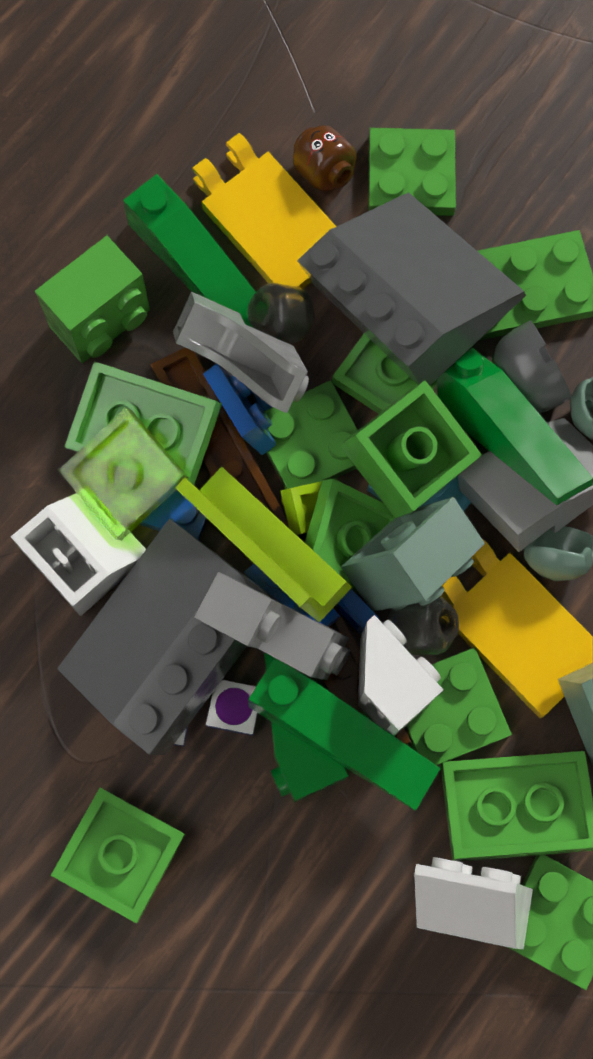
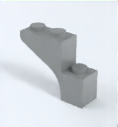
[173,292,309,413]
[194,572,350,680]

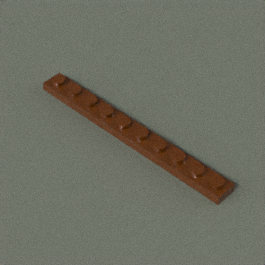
[150,347,411,745]

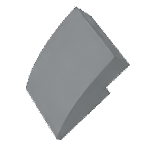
[458,418,593,552]

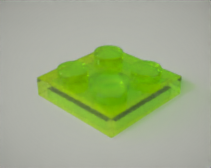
[59,407,189,541]

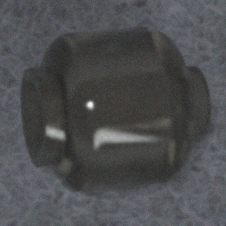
[247,283,315,344]
[388,596,459,657]

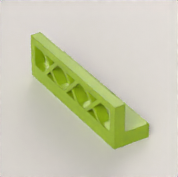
[175,467,352,622]

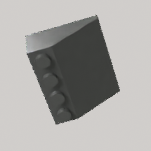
[297,192,526,386]
[57,519,280,755]

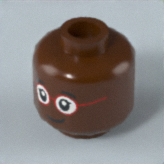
[293,125,357,191]

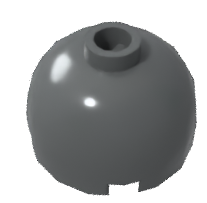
[492,320,572,413]

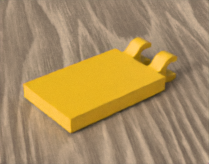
[192,133,337,302]
[440,539,593,718]

